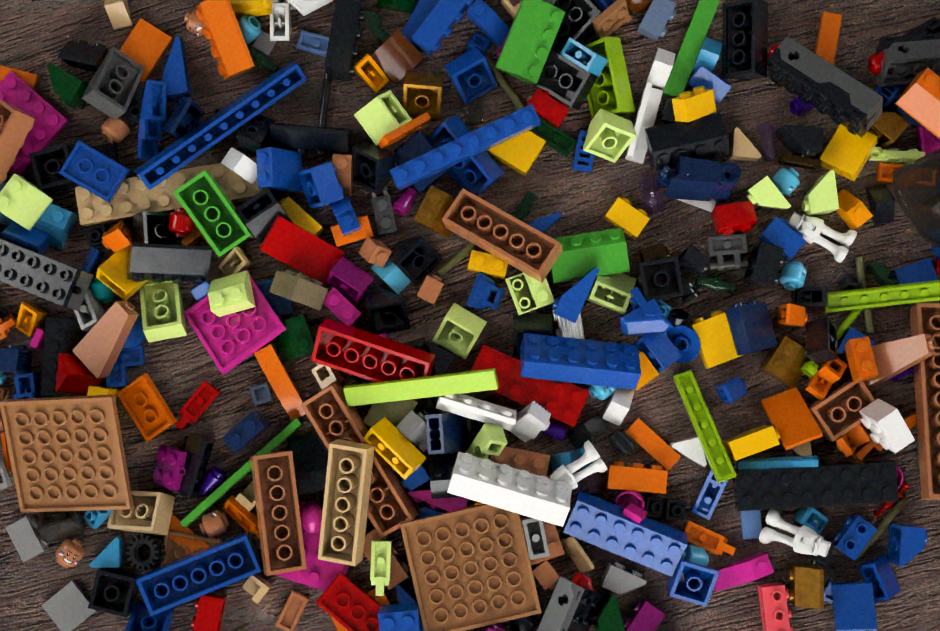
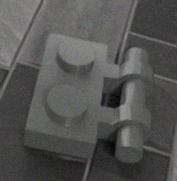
[706,234,748,271]

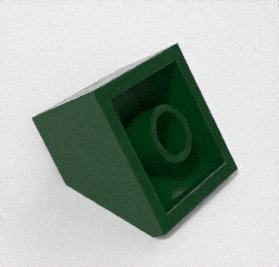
[47,63,88,110]
[273,314,315,364]
[593,590,625,631]

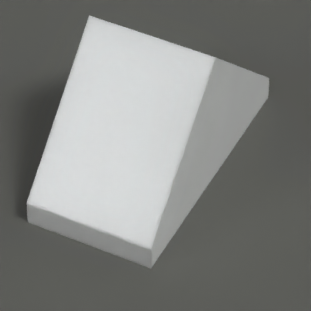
[270,3,292,41]
[646,48,676,89]
[221,147,257,185]
[602,388,635,426]
[669,436,707,467]

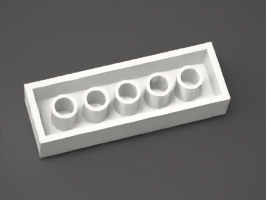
[447,452,572,527]

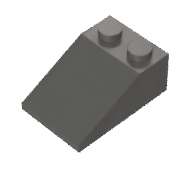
[82,46,145,119]

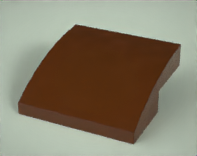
[370,29,424,84]

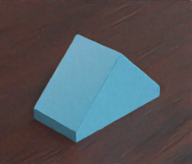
[371,259,411,295]

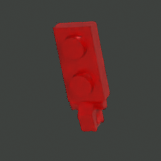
[176,380,221,430]

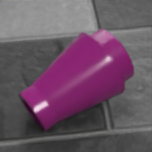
[392,187,417,217]

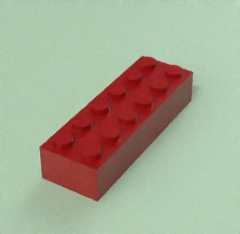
[311,318,436,382]
[471,345,589,427]

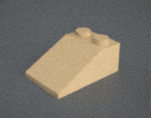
[107,491,175,535]

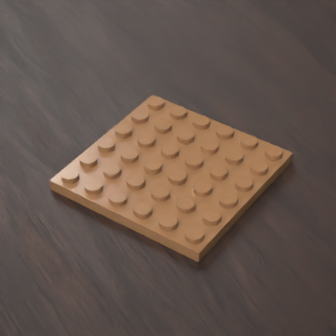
[0,395,133,513]
[400,504,542,631]

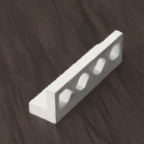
[624,82,663,164]
[436,394,517,431]

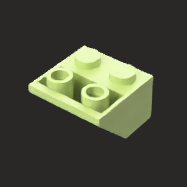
[354,90,412,146]
[505,272,555,315]
[587,273,637,314]

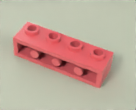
[757,582,793,631]

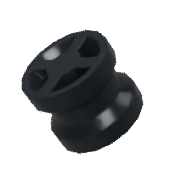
[682,281,700,303]

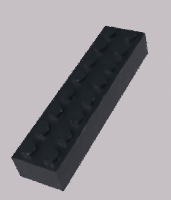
[733,459,899,511]

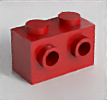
[527,89,569,128]
[711,201,758,235]

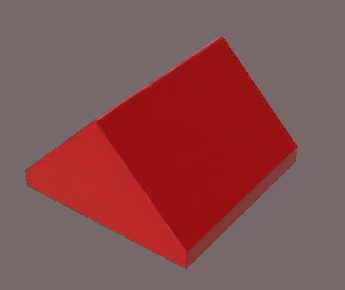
[55,353,102,394]

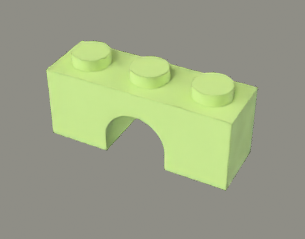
[466,423,507,459]

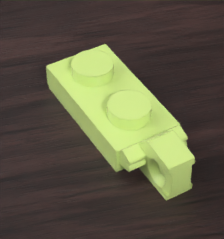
[868,147,925,165]
[370,540,392,596]

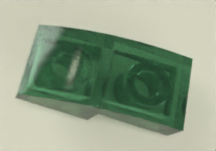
[364,10,390,43]
[866,261,900,286]

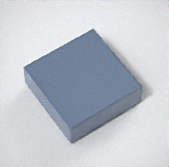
[249,382,274,406]

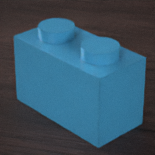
[560,37,608,77]

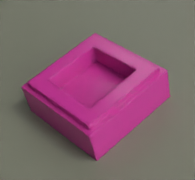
[29,328,45,349]
[622,503,648,524]

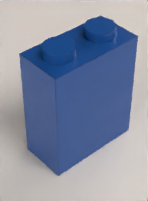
[256,147,303,193]

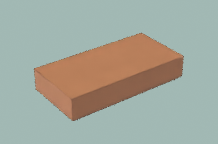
[275,590,310,631]

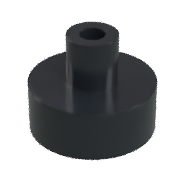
[839,275,860,291]
[668,309,689,327]

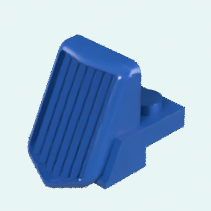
[620,287,673,336]

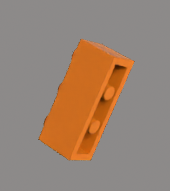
[606,461,668,494]

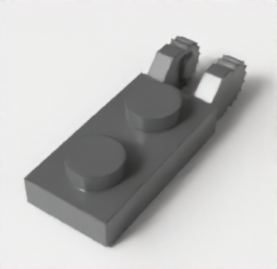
[371,185,397,236]

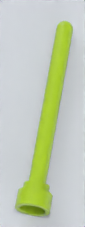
[800,309,863,378]

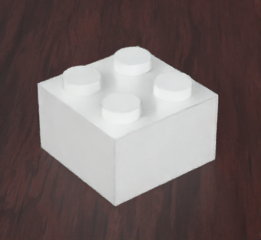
[859,398,915,454]

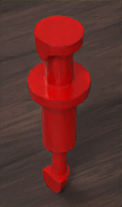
[873,481,911,517]

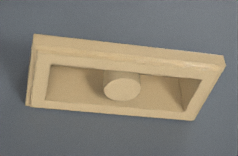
[561,535,594,573]

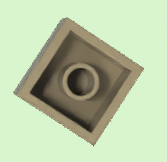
[269,269,328,311]

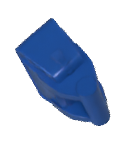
[466,272,505,311]

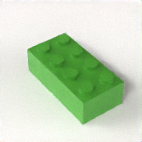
[173,169,253,257]

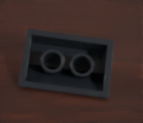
[176,433,215,498]

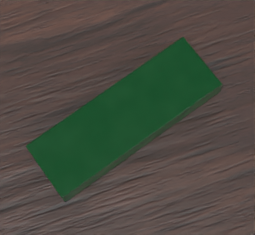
[529,115,577,157]

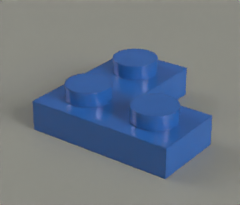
[106,346,146,388]

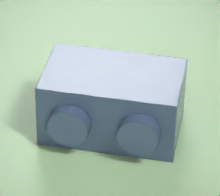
[637,0,677,42]

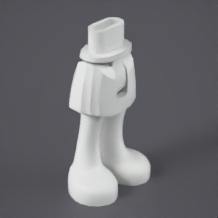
[788,212,857,263]
[549,440,607,490]
[759,509,831,557]

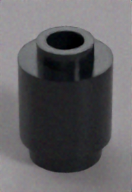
[661,96,677,124]
[608,427,636,456]

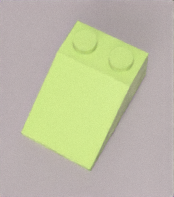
[140,280,187,342]

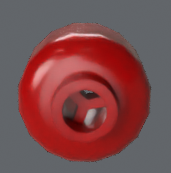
[169,209,195,237]

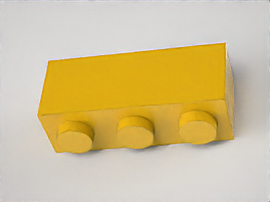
[363,417,426,480]

